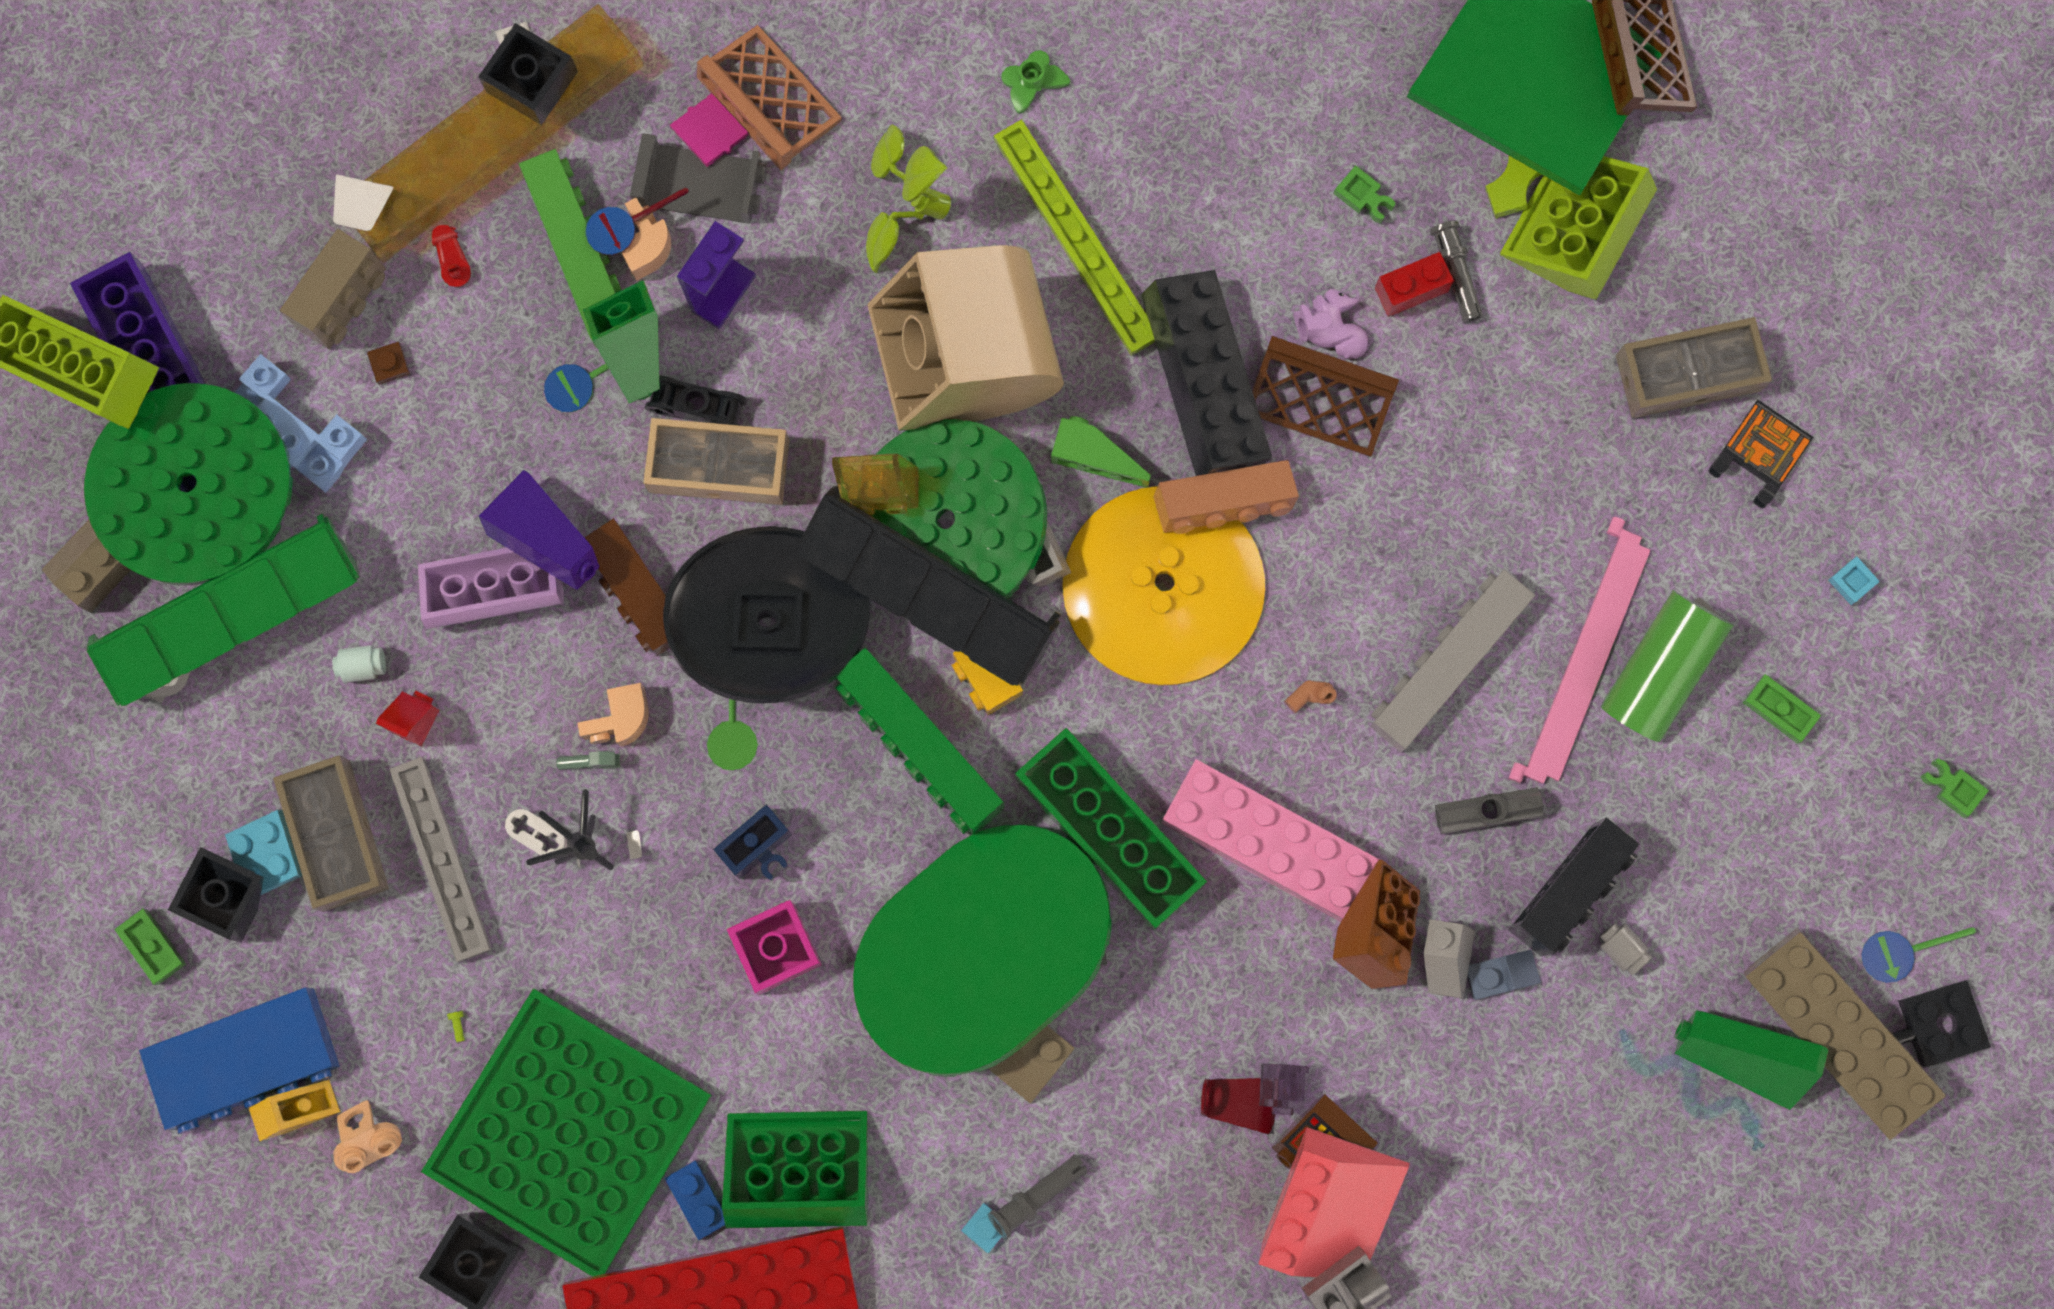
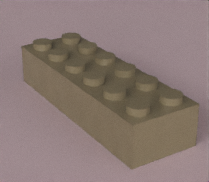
[1744,927,1946,1140]

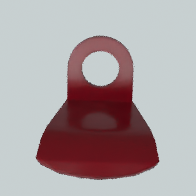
[1201,1078,1277,1135]

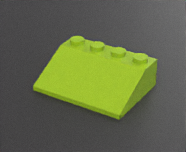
[1500,156,1657,300]

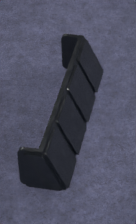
[797,482,1061,686]

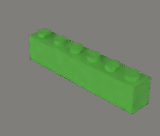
[518,149,622,348]

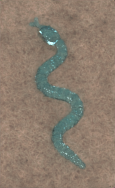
[1619,1029,1765,1151]

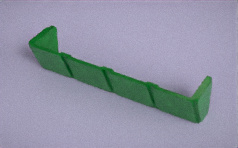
[87,513,360,706]

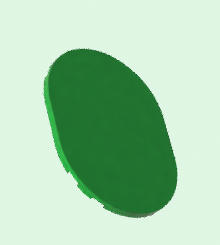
[853,825,1112,1077]

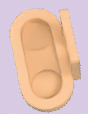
[333,1100,402,1173]

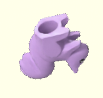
[1293,289,1368,359]

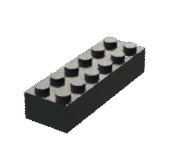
[1141,270,1273,476]

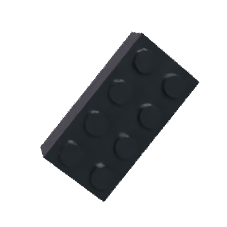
[1508,817,1640,957]

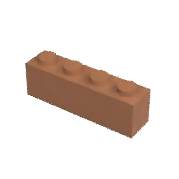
[1153,460,1299,534]

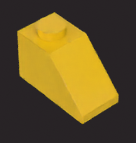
[249,1079,340,1141]

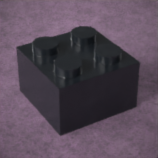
[478,23,578,125]
[419,1213,525,1309]

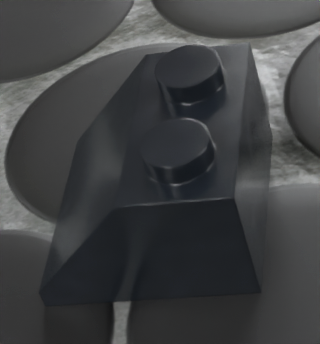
[168,847,264,943]

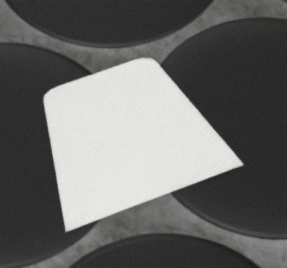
[333,174,394,231]

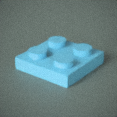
[225,810,302,895]

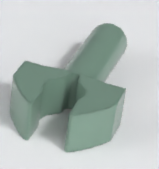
[556,751,620,770]

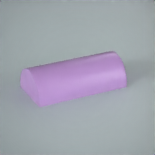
[418,548,564,629]

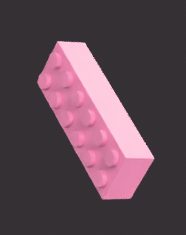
[1161,759,1380,922]

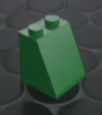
[583,280,660,404]

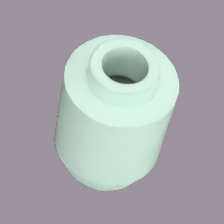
[332,645,386,683]

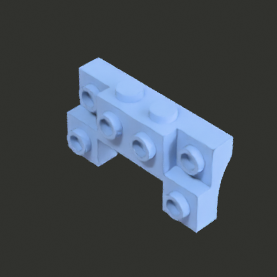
[235,354,367,493]

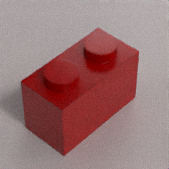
[1375,252,1454,317]

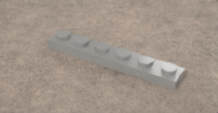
[389,757,492,963]

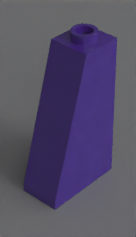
[479,470,599,590]

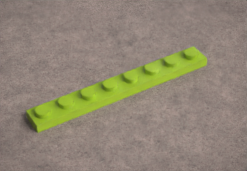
[994,119,1155,356]

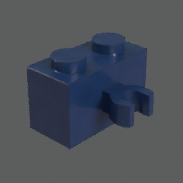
[713,804,792,881]

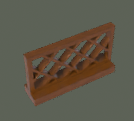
[1592,0,1697,115]
[1252,336,1399,457]

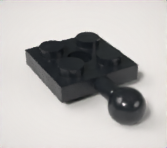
[1892,980,1991,1068]

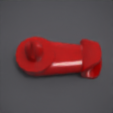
[431,225,472,288]

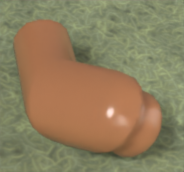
[1284,680,1337,713]

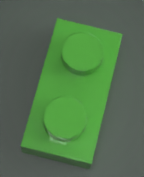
[1742,674,1821,744]
[114,908,186,985]

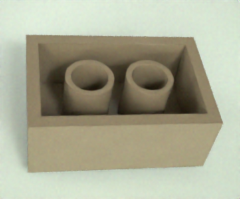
[279,228,386,350]

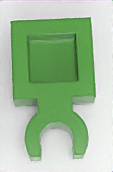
[1333,165,1395,224]
[1921,758,1989,818]

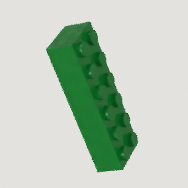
[835,648,1004,835]
[1015,728,1207,931]

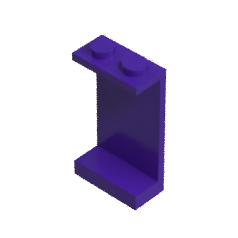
[676,221,756,330]

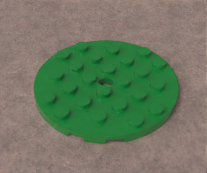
[84,383,293,586]
[851,419,1047,599]

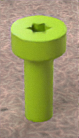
[447,1010,465,1042]

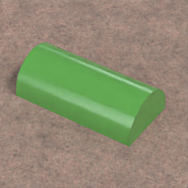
[1600,590,1734,742]

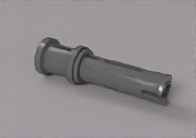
[1429,220,1484,323]
[988,1154,1088,1239]

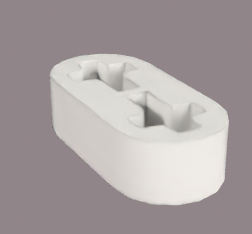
[505,809,567,855]

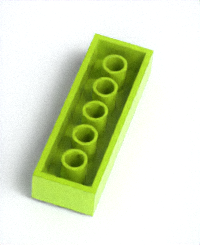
[0,294,159,429]

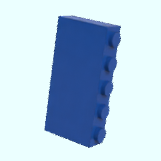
[139,987,340,1134]

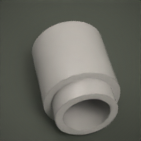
[1600,923,1652,975]

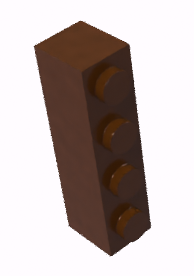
[584,518,669,656]

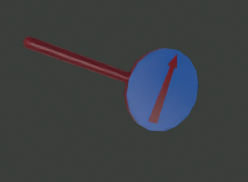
[586,188,689,256]

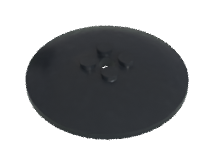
[663,526,870,704]

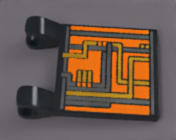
[1708,399,1814,509]

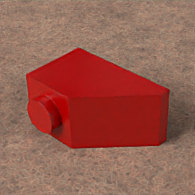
[375,690,440,747]

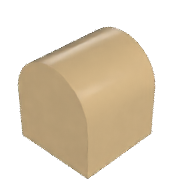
[867,245,1064,431]

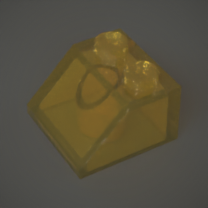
[832,454,919,516]

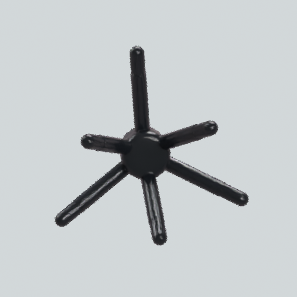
[526,789,614,870]

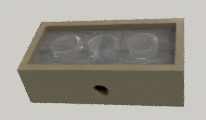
[1615,317,1772,418]
[273,755,389,912]

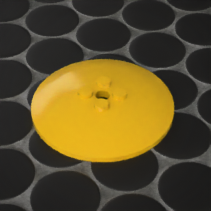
[1063,486,1265,686]

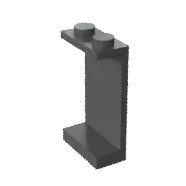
[630,133,767,224]

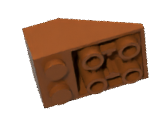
[1333,860,1420,989]

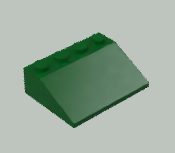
[722,1111,868,1228]

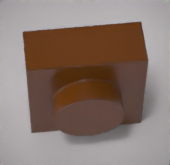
[367,341,410,385]

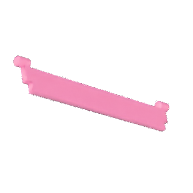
[1508,517,1651,784]

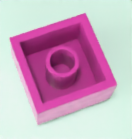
[726,900,822,995]

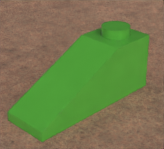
[1051,416,1151,488]

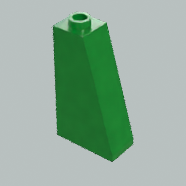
[1674,1010,1829,1110]

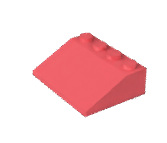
[1258,1127,1410,1277]

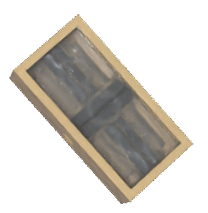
[643,418,790,505]

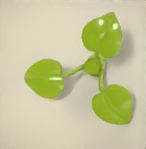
[866,124,951,274]

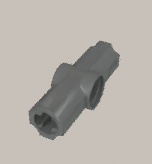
[1435,787,1544,835]

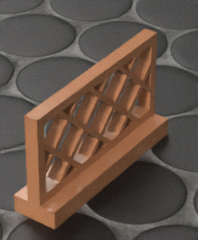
[697,25,842,170]

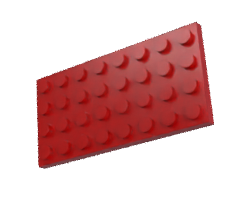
[562,1226,859,1309]

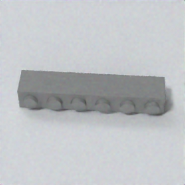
[1370,569,1535,753]

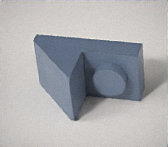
[1467,950,1541,1000]

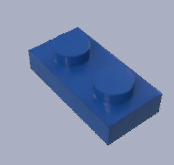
[664,1160,725,1241]

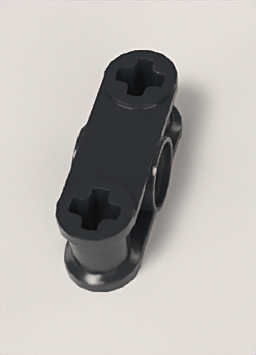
[645,375,747,426]

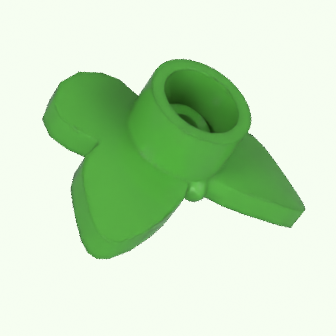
[1001,50,1070,114]

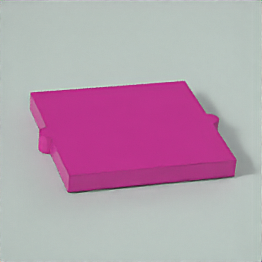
[670,93,749,167]

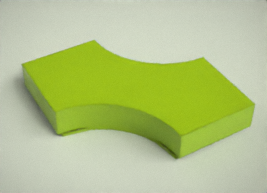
[1485,155,1542,219]

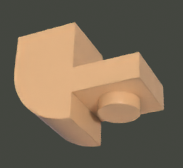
[621,198,671,281]
[578,683,649,747]

